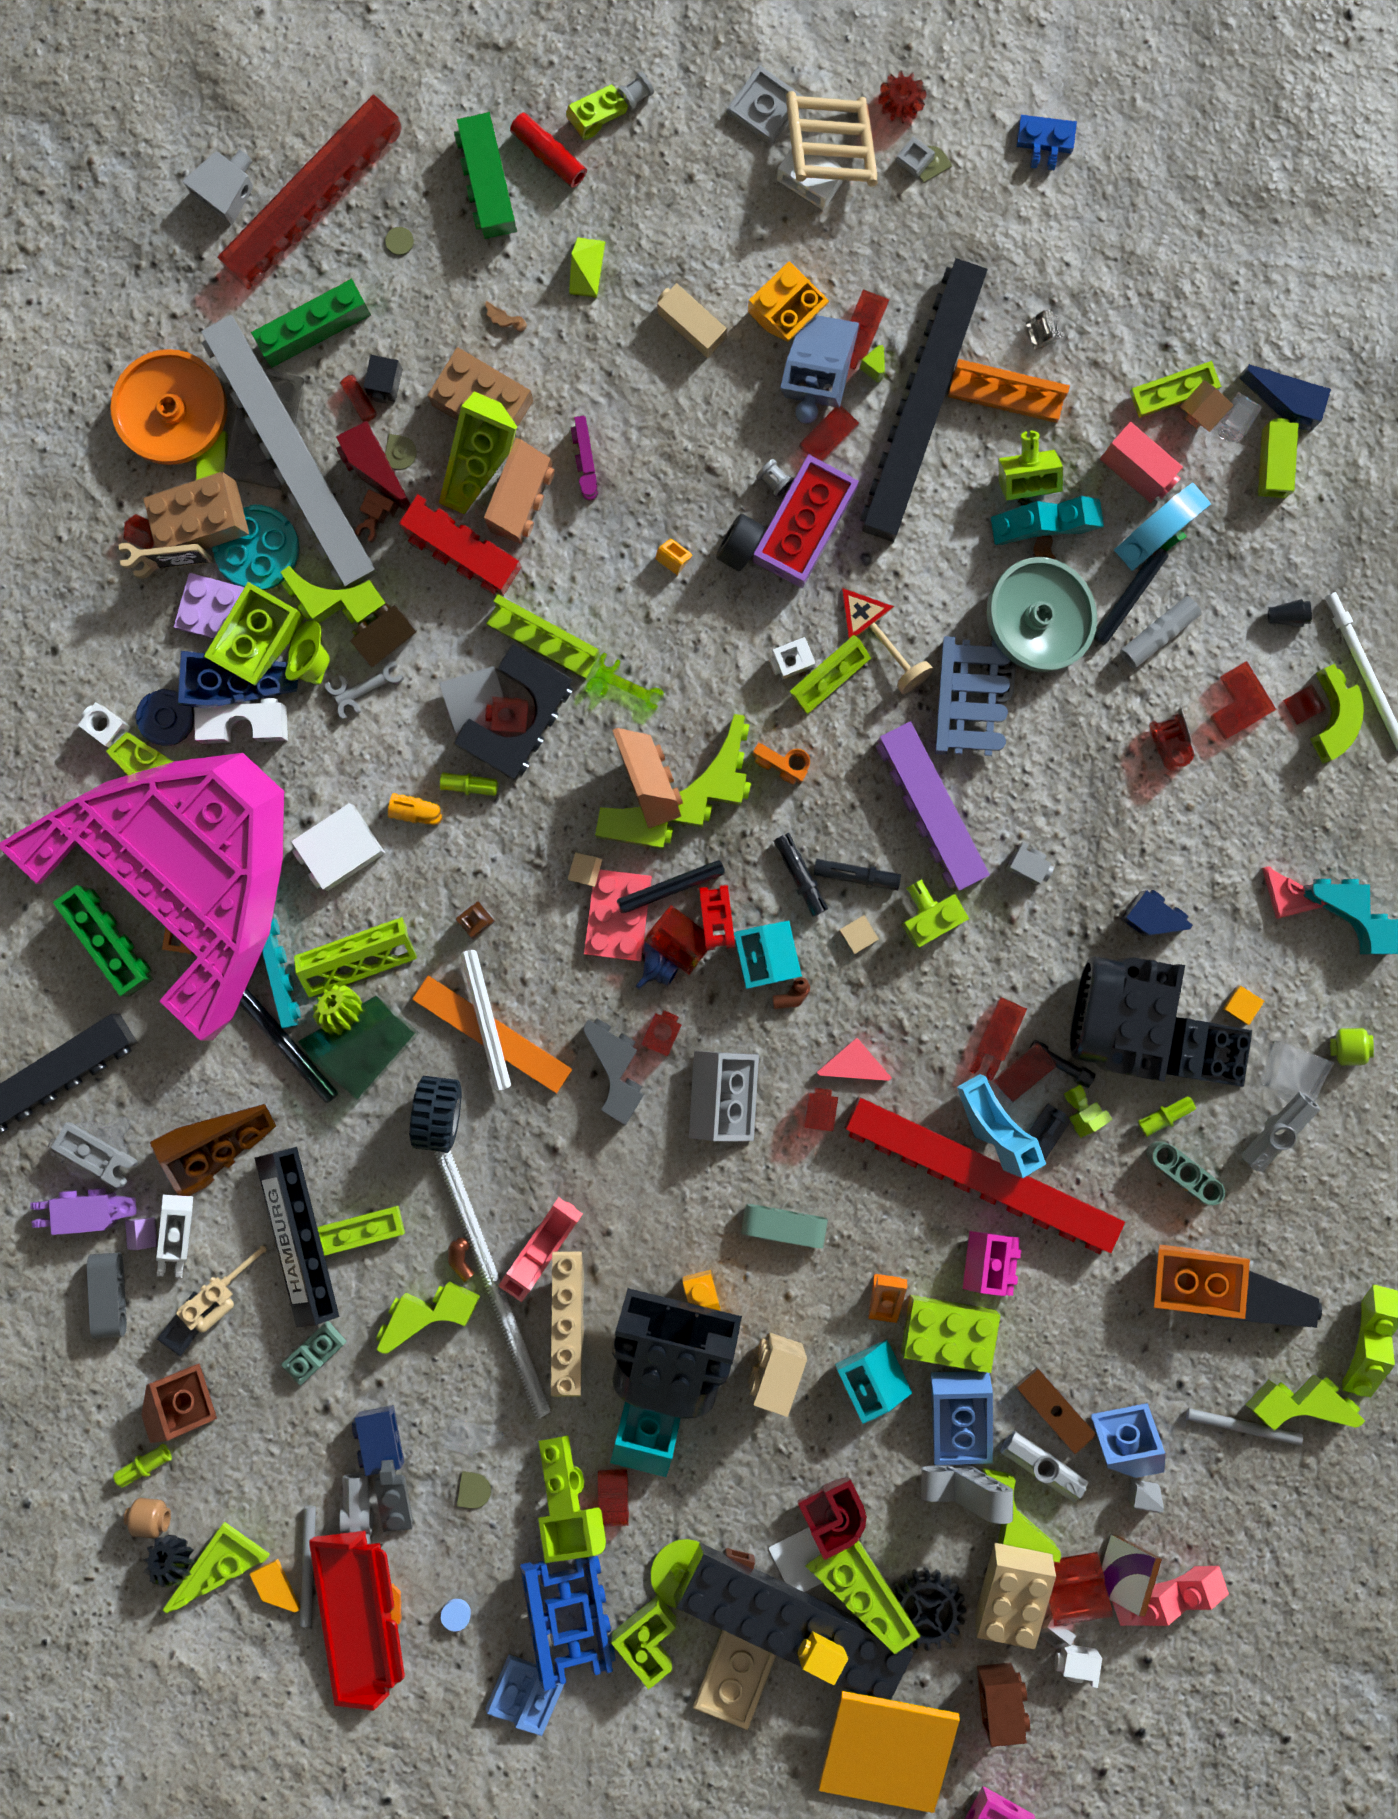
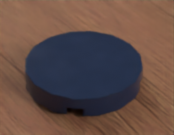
[135,689,195,747]

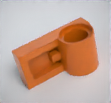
[752,742,810,785]

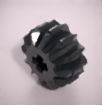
[143,1535,195,1588]

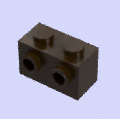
[350,603,418,667]

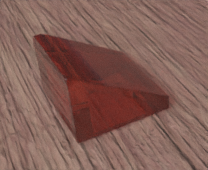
[1283,684,1326,725]

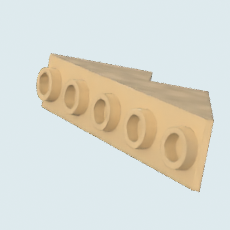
[551,1252,584,1397]

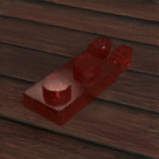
[969,997,1027,1081]

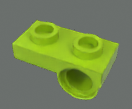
[566,84,628,140]

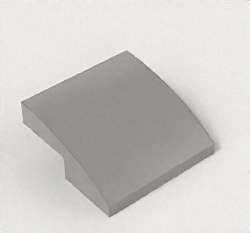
[439,666,513,736]

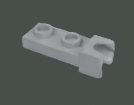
[51,1122,138,1188]

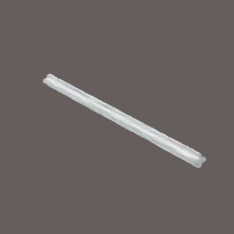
[434,1151,551,1419]

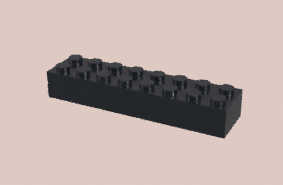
[674,1542,913,1700]

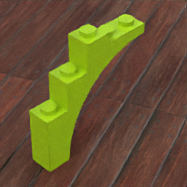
[595,714,751,850]

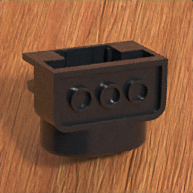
[1070,956,1185,1082]
[612,1288,742,1419]

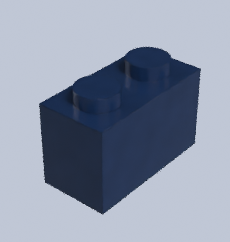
[352,1405,404,1476]

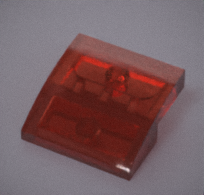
[1049,1552,1113,1627]

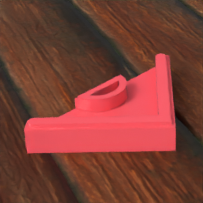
[1262,866,1327,919]
[817,1037,892,1081]

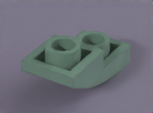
[281,1321,347,1386]

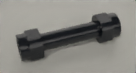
[1027,1039,1096,1089]

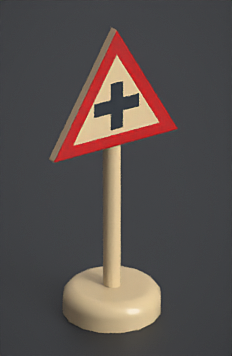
[842,588,934,694]

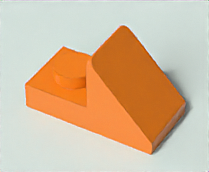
[868,1274,907,1323]

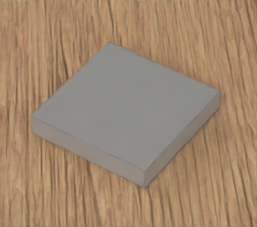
[726,65,804,146]

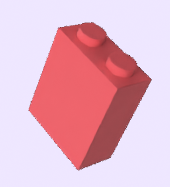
[1100,421,1183,503]

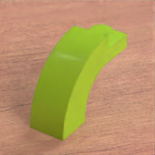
[1310,663,1364,764]

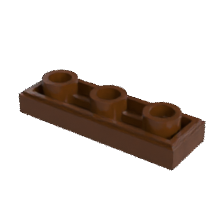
[1015,1367,1096,1454]

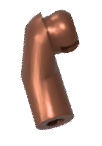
[773,977,810,1009]
[448,1237,475,1282]

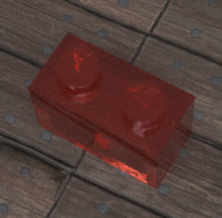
[644,905,708,975]

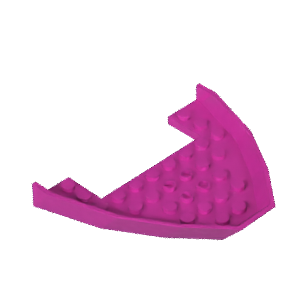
[0,753,284,1041]

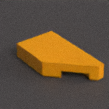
[250,1559,300,1612]

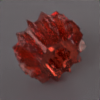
[878,70,927,123]

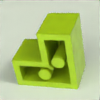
[611,1595,676,1690]

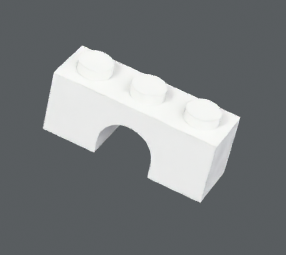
[194,698,288,744]

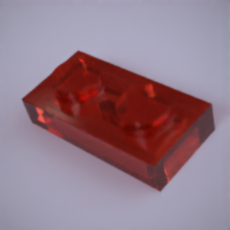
[799,405,859,462]

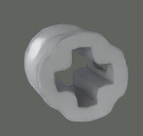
[617,71,654,110]
[756,459,794,497]

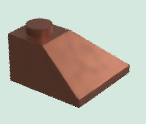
[141,1363,217,1443]

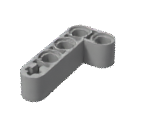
[921,1465,1013,1524]

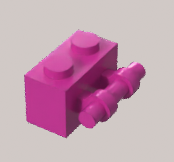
[963,1231,1021,1296]

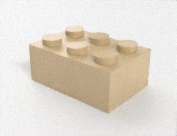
[748,1333,807,1417]
[975,1543,1056,1649]

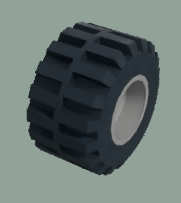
[409,1076,462,1153]

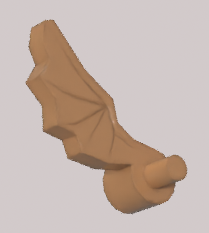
[485,301,527,332]

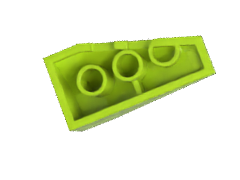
[439,391,517,514]

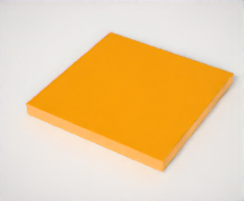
[819,1691,960,1813]

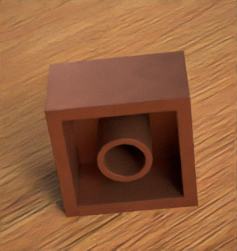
[976,1662,1031,1747]

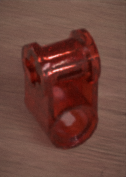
[1149,713,1194,771]

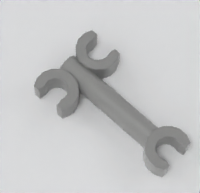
[325,661,404,720]

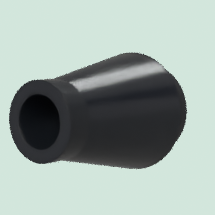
[1268,599,1312,627]

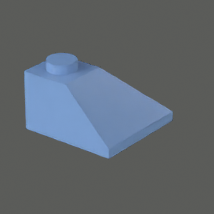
[1091,1403,1166,1478]

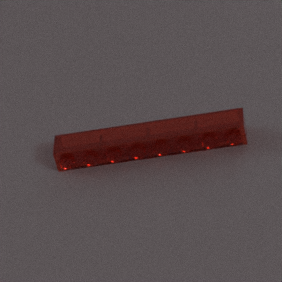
[217,94,402,290]

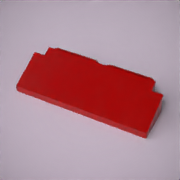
[309,1531,405,1711]

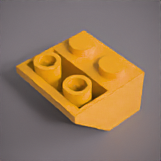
[748,261,829,342]

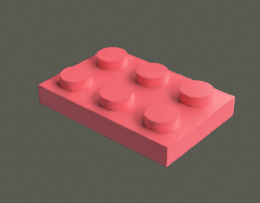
[584,870,652,962]

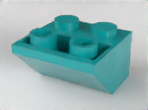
[734,921,802,989]
[835,1339,913,1424]

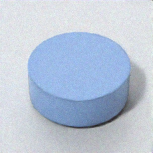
[441,1599,471,1631]

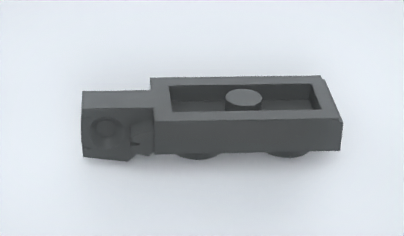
[375,1460,413,1532]

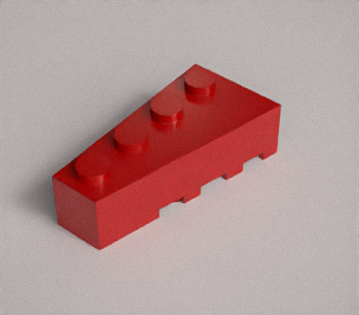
[399,494,522,596]

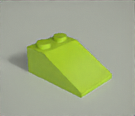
[204,582,305,686]

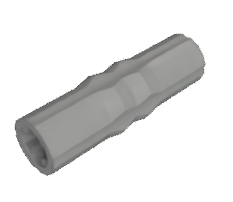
[1120,596,1202,669]

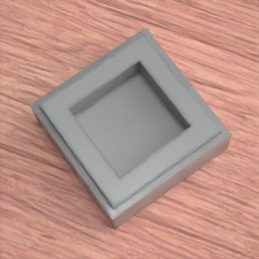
[895,136,935,178]

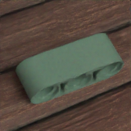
[1146,1141,1225,1206]
[741,1204,828,1248]

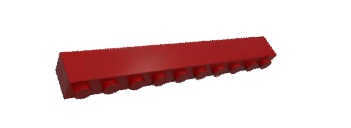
[844,1096,1125,1255]

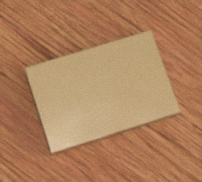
[693,1630,776,1730]

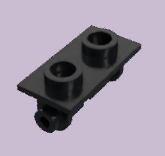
[1027,1103,1071,1160]

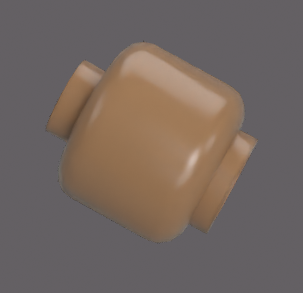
[124,1498,171,1539]

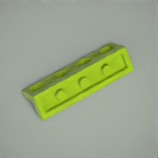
[486,594,600,680]
[294,917,417,998]

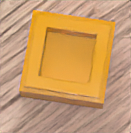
[1223,985,1264,1025]

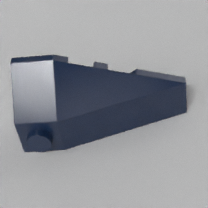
[177,651,298,708]

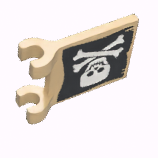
[118,543,213,579]

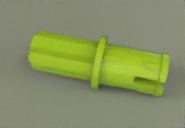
[440,772,498,796]
[1138,1097,1196,1137]
[113,1444,172,1488]

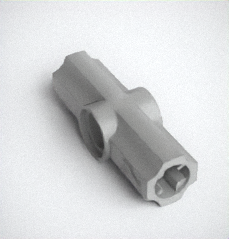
[1241,1092,1321,1172]
[1000,1431,1088,1503]
[340,1472,373,1544]

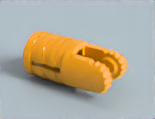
[388,793,442,825]

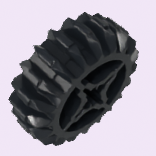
[893,1567,967,1651]

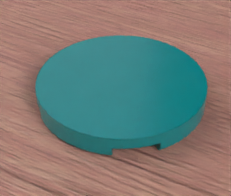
[212,504,300,590]

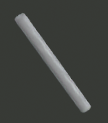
[1186,1408,1303,1446]
[300,1506,316,1627]

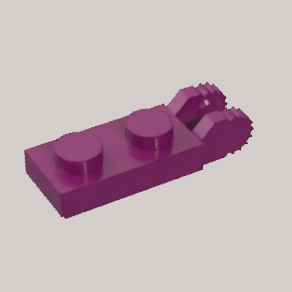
[570,415,598,501]

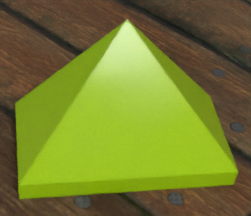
[569,237,606,298]

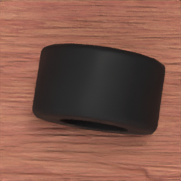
[716,514,764,571]

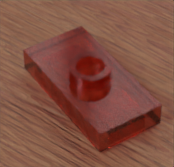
[994,1043,1057,1102]

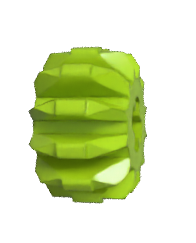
[312,985,363,1035]

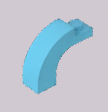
[1114,483,1211,571]

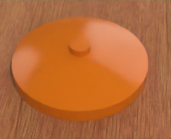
[111,349,227,465]

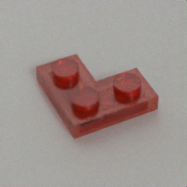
[1210,661,1277,740]

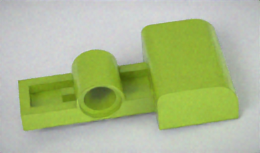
[538,1435,606,1563]

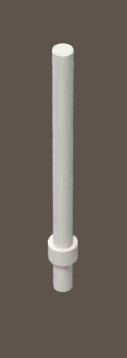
[1325,592,1398,752]

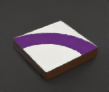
[1095,1535,1162,1617]

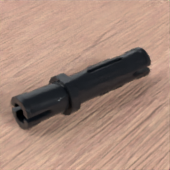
[773,833,829,917]
[813,858,901,891]

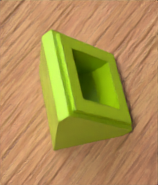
[859,345,885,382]

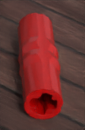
[510,112,587,188]

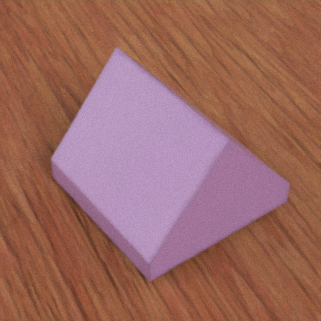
[125,1217,157,1250]

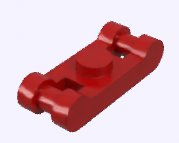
[699,885,735,951]

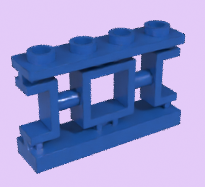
[520,1556,616,1691]

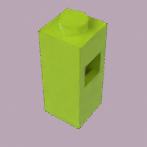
[1258,418,1298,498]

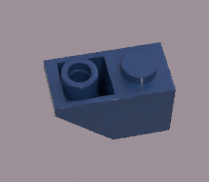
[1120,890,1193,936]

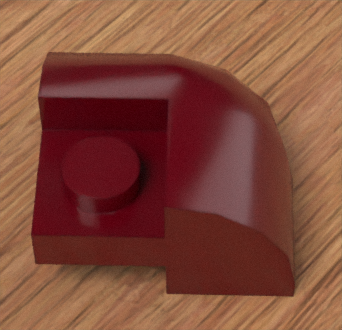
[797,1477,867,1560]

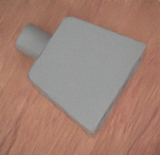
[182,149,253,225]

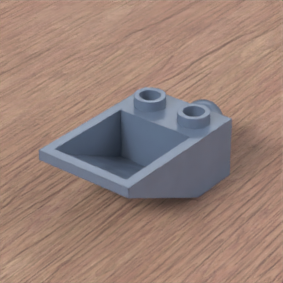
[780,315,859,424]

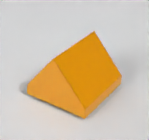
[655,538,693,576]

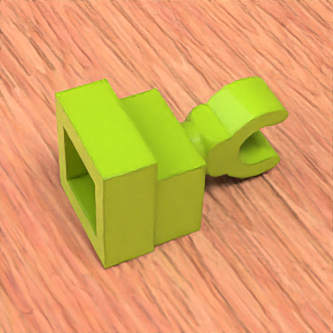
[1064,1085,1113,1138]

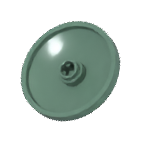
[987,557,1097,672]

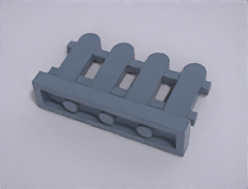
[935,636,1010,756]

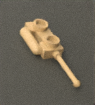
[176,1245,267,1333]

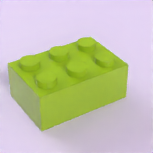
[901,1295,1001,1373]

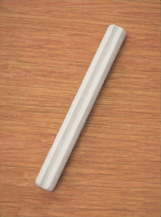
[461,950,511,1091]

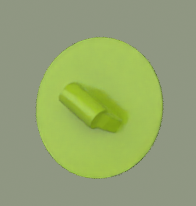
[651,1539,700,1608]

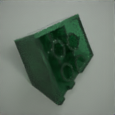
[298,995,420,1100]

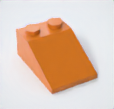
[1154,1244,1250,1319]

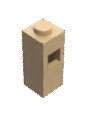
[657,283,727,358]

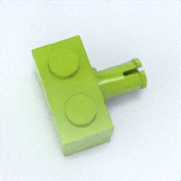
[998,430,1063,500]
[902,879,969,949]

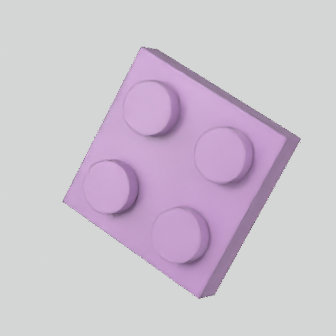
[174,573,244,639]

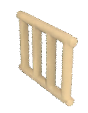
[786,91,878,187]

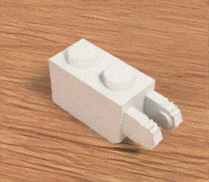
[156,1195,193,1278]

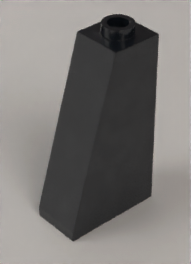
[1206,1270,1322,1328]

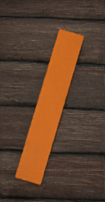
[412,975,573,1094]

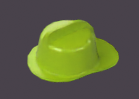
[285,620,330,685]

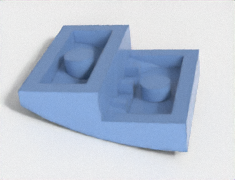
[485,1654,564,1736]

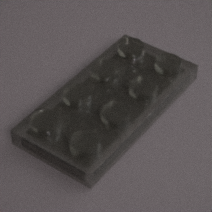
[223,368,304,490]

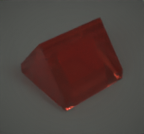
[123,514,154,549]

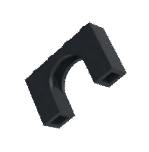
[453,644,573,779]

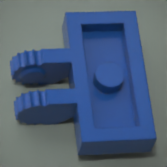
[1016,115,1077,171]

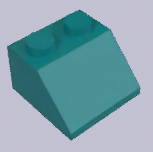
[610,1402,681,1477]

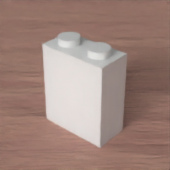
[291,803,385,891]

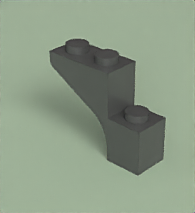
[584,1018,645,1125]

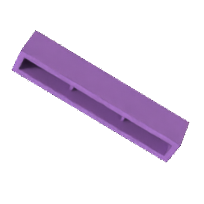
[876,721,990,892]

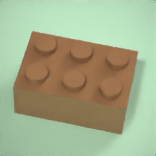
[428,347,533,427]
[143,472,249,550]

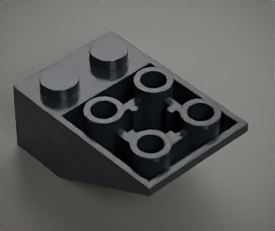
[1166,1017,1252,1087]

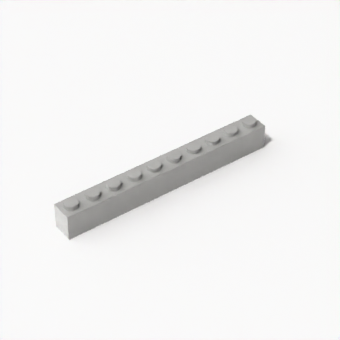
[201,315,378,589]

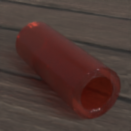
[340,374,378,422]

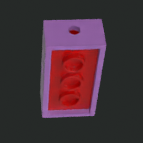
[753,454,859,589]

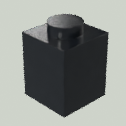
[363,355,403,403]

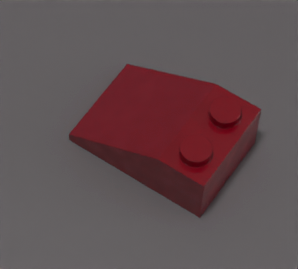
[336,421,411,511]

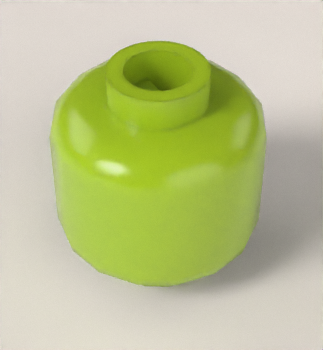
[1330,1028,1374,1066]

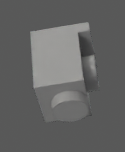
[1006,842,1054,885]

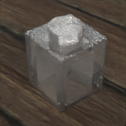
[1213,392,1263,444]

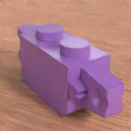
[30,1188,137,1235]

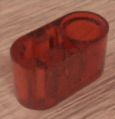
[598,1469,629,1527]

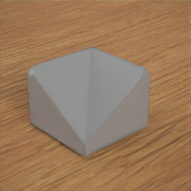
[1128,1479,1164,1513]

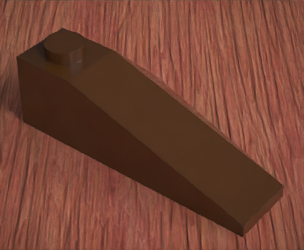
[150,1104,276,1196]

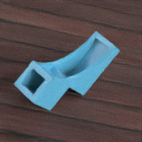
[957,1074,1046,1178]

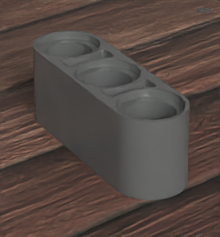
[87,1252,127,1339]

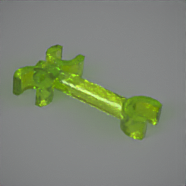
[587,653,664,710]

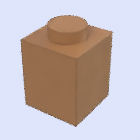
[1180,380,1233,432]

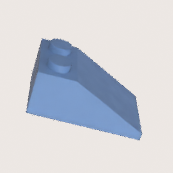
[931,1371,993,1465]

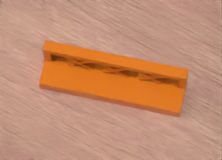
[947,359,1070,423]

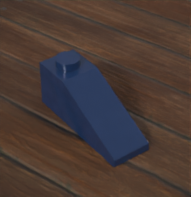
[1239,364,1331,430]

